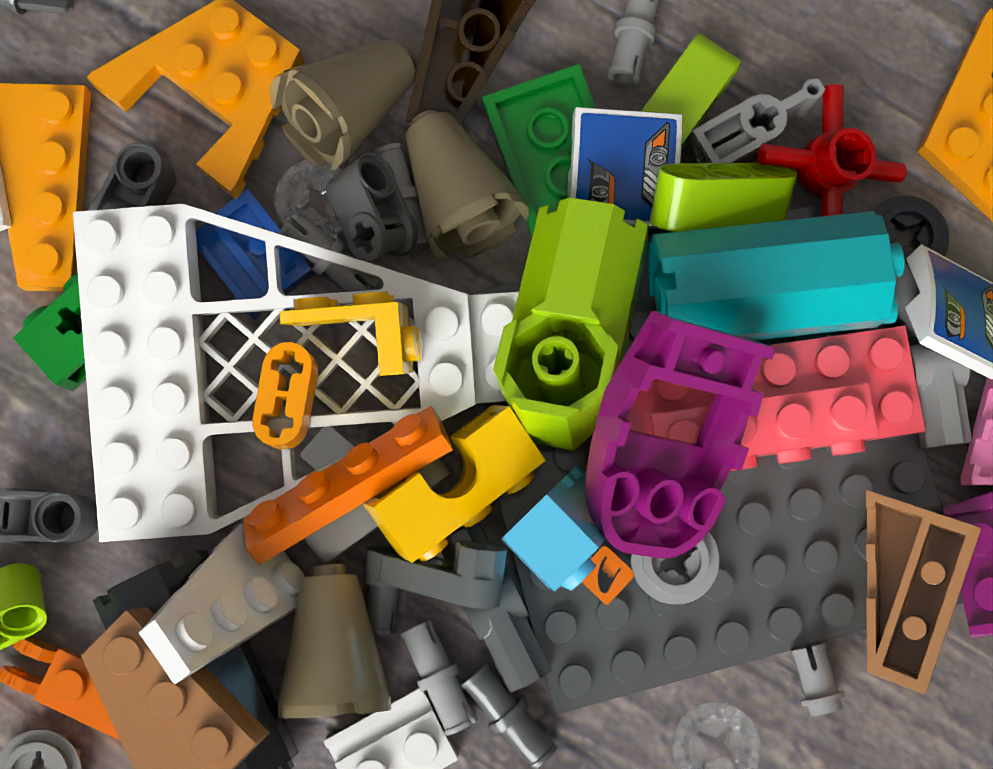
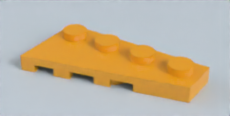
[0,83,91,292]

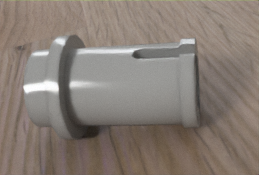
[791,642,845,716]

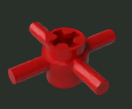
[757,84,907,217]

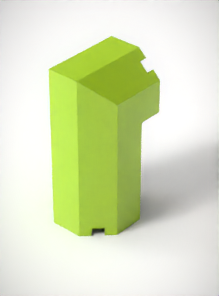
[493,197,648,451]

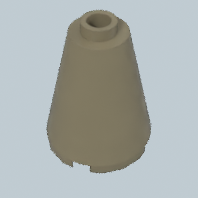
[270,39,416,170]
[405,110,529,262]
[277,564,391,719]

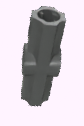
[441,522,552,693]

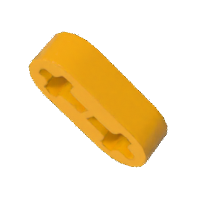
[253,342,318,450]

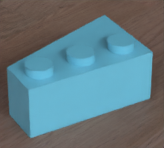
[501,464,605,592]

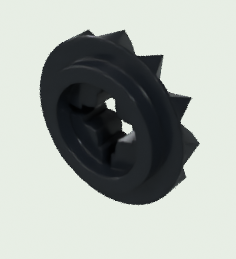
[874,196,949,266]

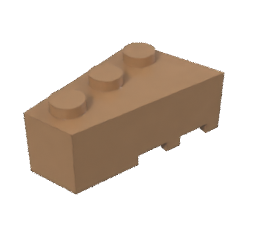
[866,490,981,695]
[81,607,270,769]

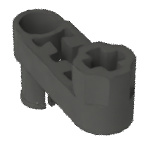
[363,540,507,636]

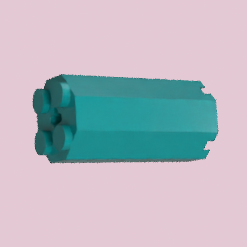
[648,211,905,340]

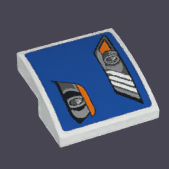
[567,107,682,230]
[905,244,993,380]

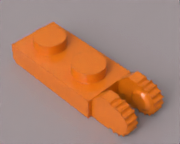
[0,636,120,740]

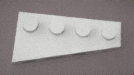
[139,518,305,685]

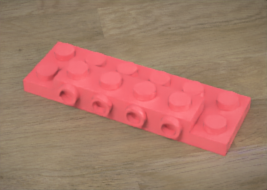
[627,326,926,471]

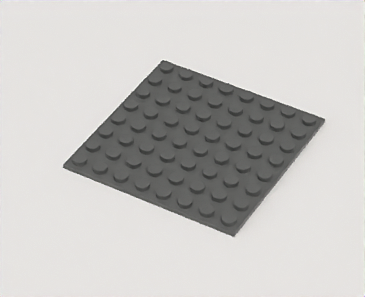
[468,196,963,715]

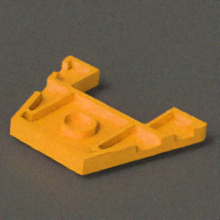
[87,0,304,200]
[917,8,993,222]

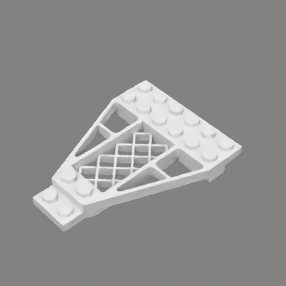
[73,204,519,542]

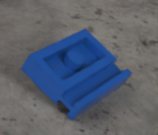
[196,188,314,320]

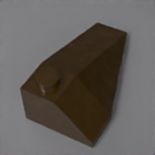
[406,0,536,125]

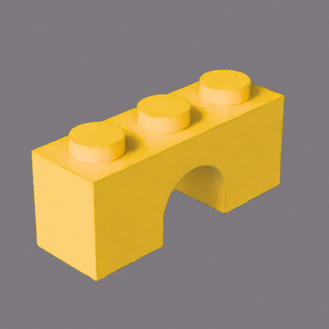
[363,405,546,563]

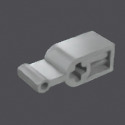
[685,78,826,163]

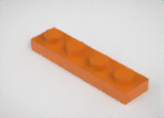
[243,406,453,565]

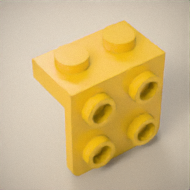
[279,292,422,376]

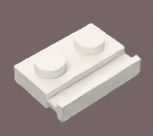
[323,687,459,769]

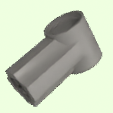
[909,344,972,449]

